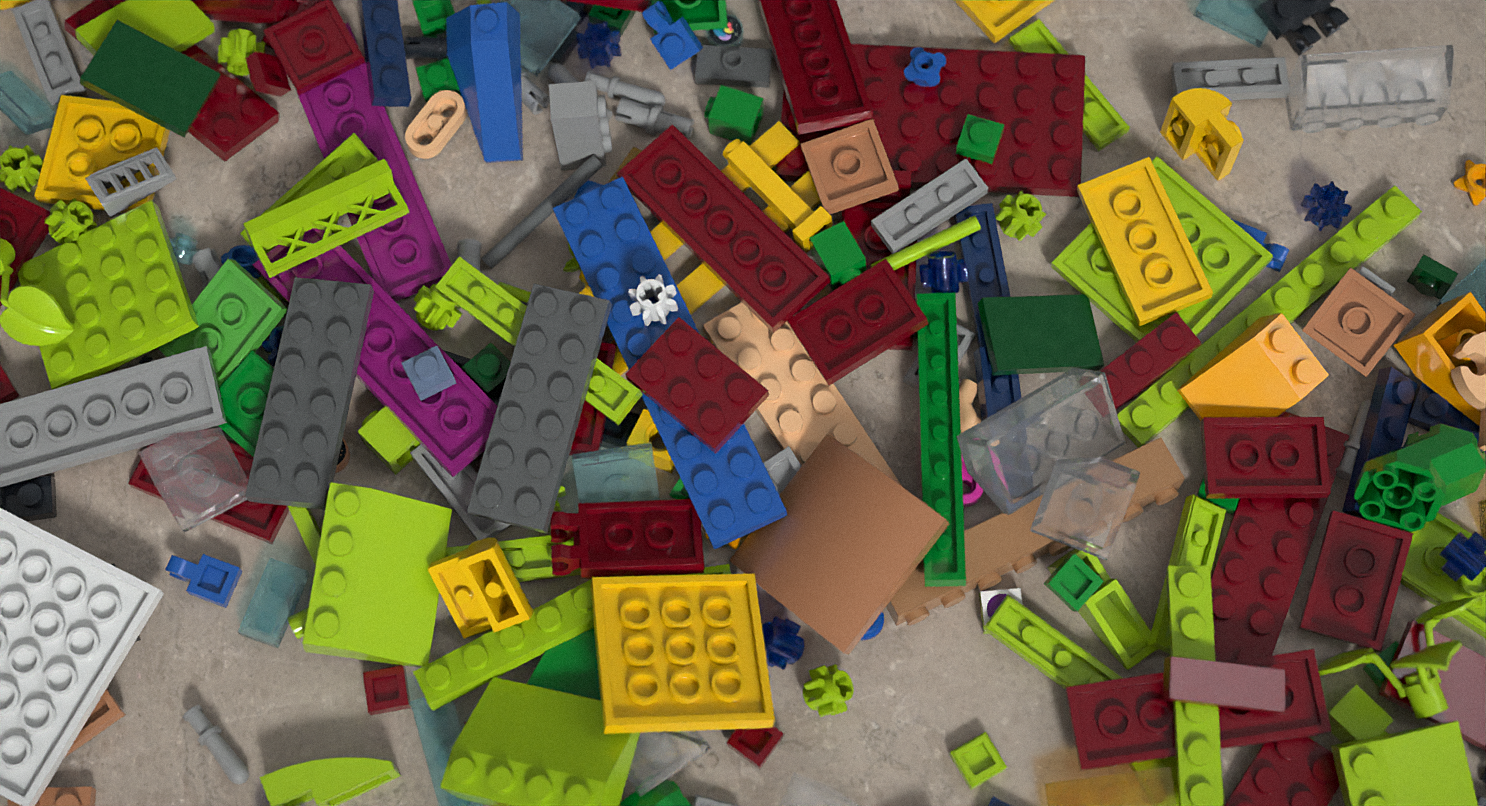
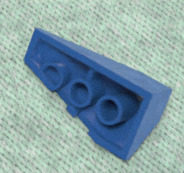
[446,2,523,163]

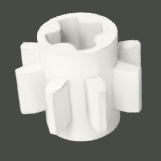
[628,274,678,326]

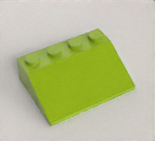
[303,482,452,668]
[440,677,640,806]
[1331,720,1478,806]

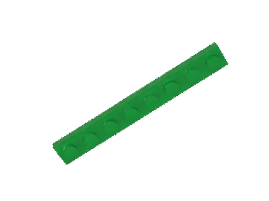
[917,293,966,587]

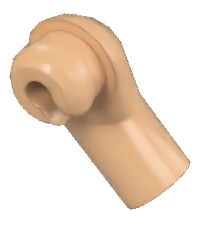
[959,379,982,437]

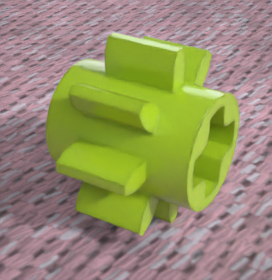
[218,29,265,76]
[0,145,43,193]
[995,191,1046,241]
[45,198,97,244]
[413,283,462,331]
[803,664,854,717]

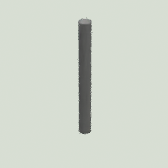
[481,155,603,269]

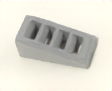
[85,147,177,218]

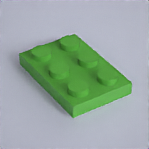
[158,259,288,387]

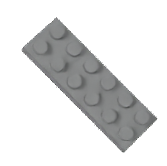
[0,346,227,487]

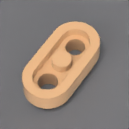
[405,90,467,159]

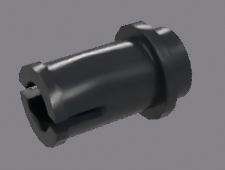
[404,32,448,61]

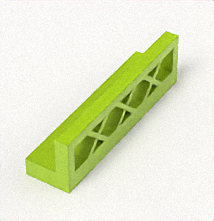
[243,158,409,278]

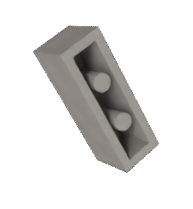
[549,81,612,170]

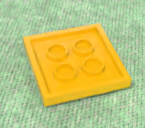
[34,95,170,213]

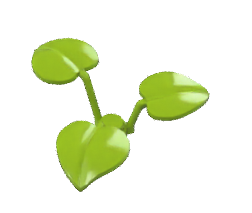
[0,238,75,346]
[1318,596,1483,719]

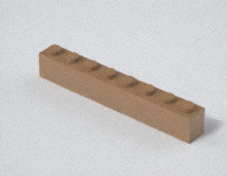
[886,437,1185,626]

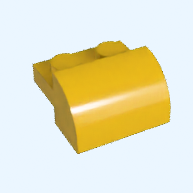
[1160,88,1244,181]
[427,538,533,639]

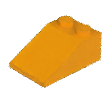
[1394,292,1486,426]
[1177,313,1329,421]

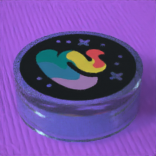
[707,14,744,47]

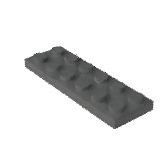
[245,277,374,510]
[467,284,612,533]

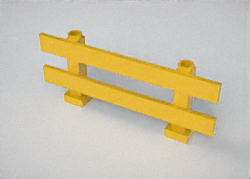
[579,121,833,376]

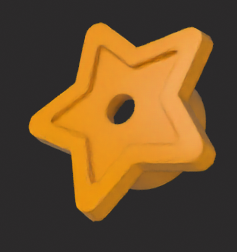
[1453,160,1486,206]

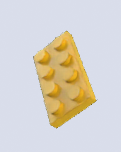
[1077,157,1213,326]

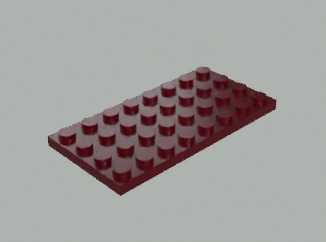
[776,43,1086,197]

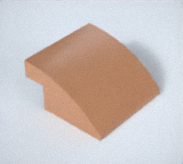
[729,434,949,655]

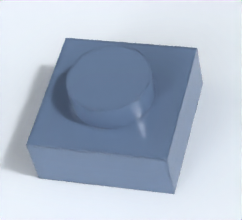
[401,346,456,401]

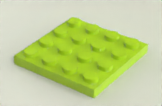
[1051,156,1274,343]
[18,200,199,389]

